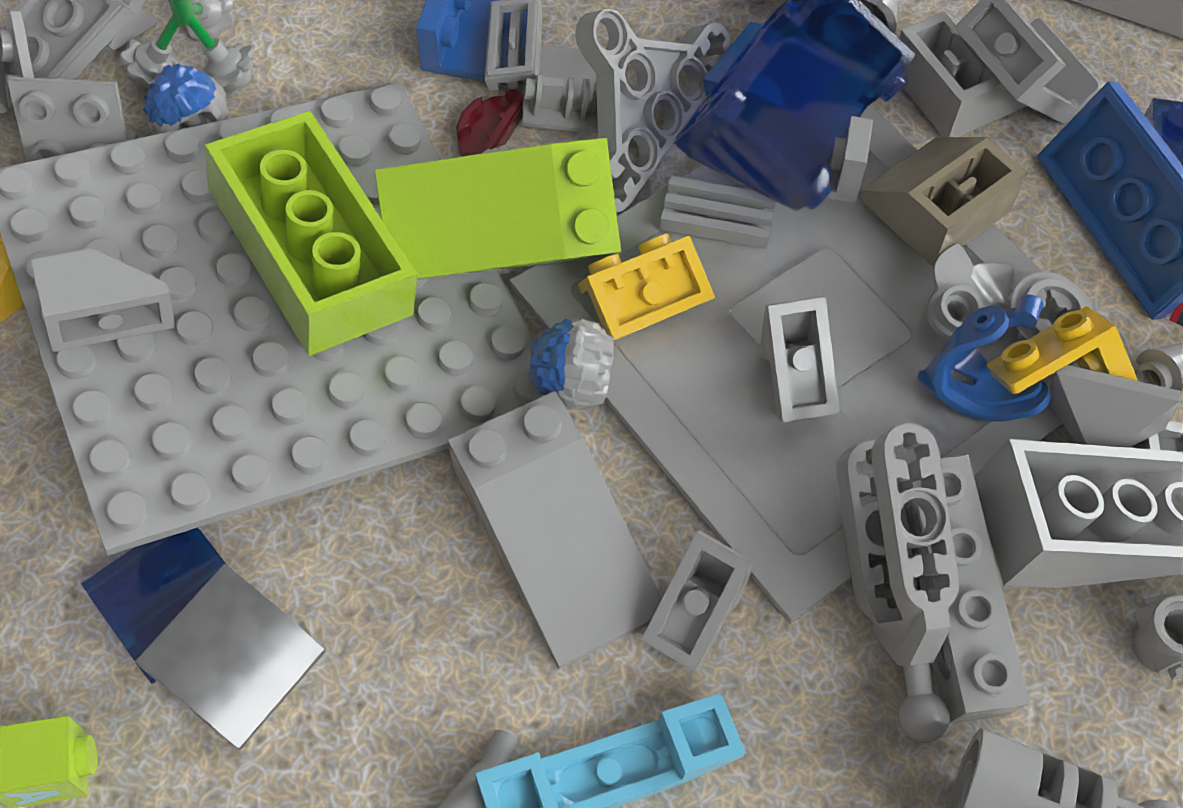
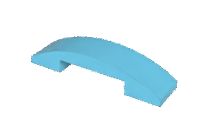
[475,693,746,808]

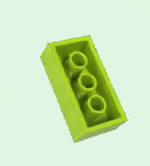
[205,111,418,356]

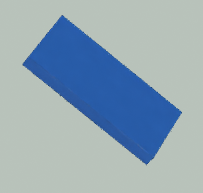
[1036,81,1183,320]

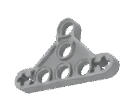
[575,8,732,212]

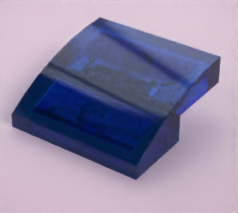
[81,527,228,684]

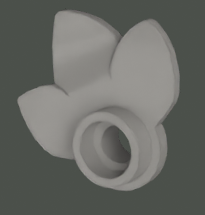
[927,244,1019,345]

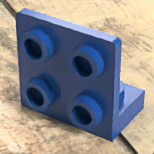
[416,0,543,86]

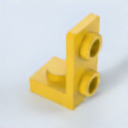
[987,306,1138,394]

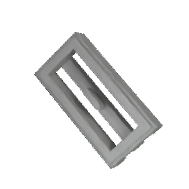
[484,0,543,91]
[660,176,777,249]

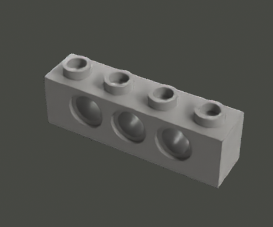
[902,455,1030,724]

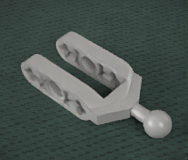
[836,423,959,743]

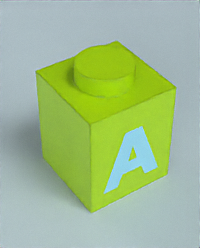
[0,716,98,808]

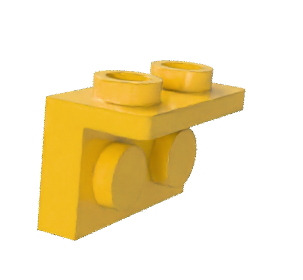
[578,233,715,340]

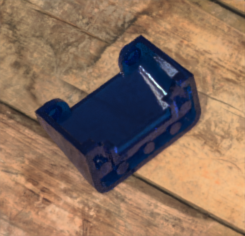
[673,0,916,211]

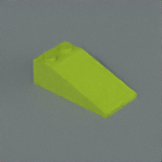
[375,138,621,279]

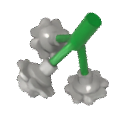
[119,0,254,93]

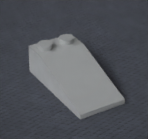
[448,391,662,669]
[974,439,1183,588]

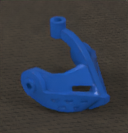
[917,294,1052,422]

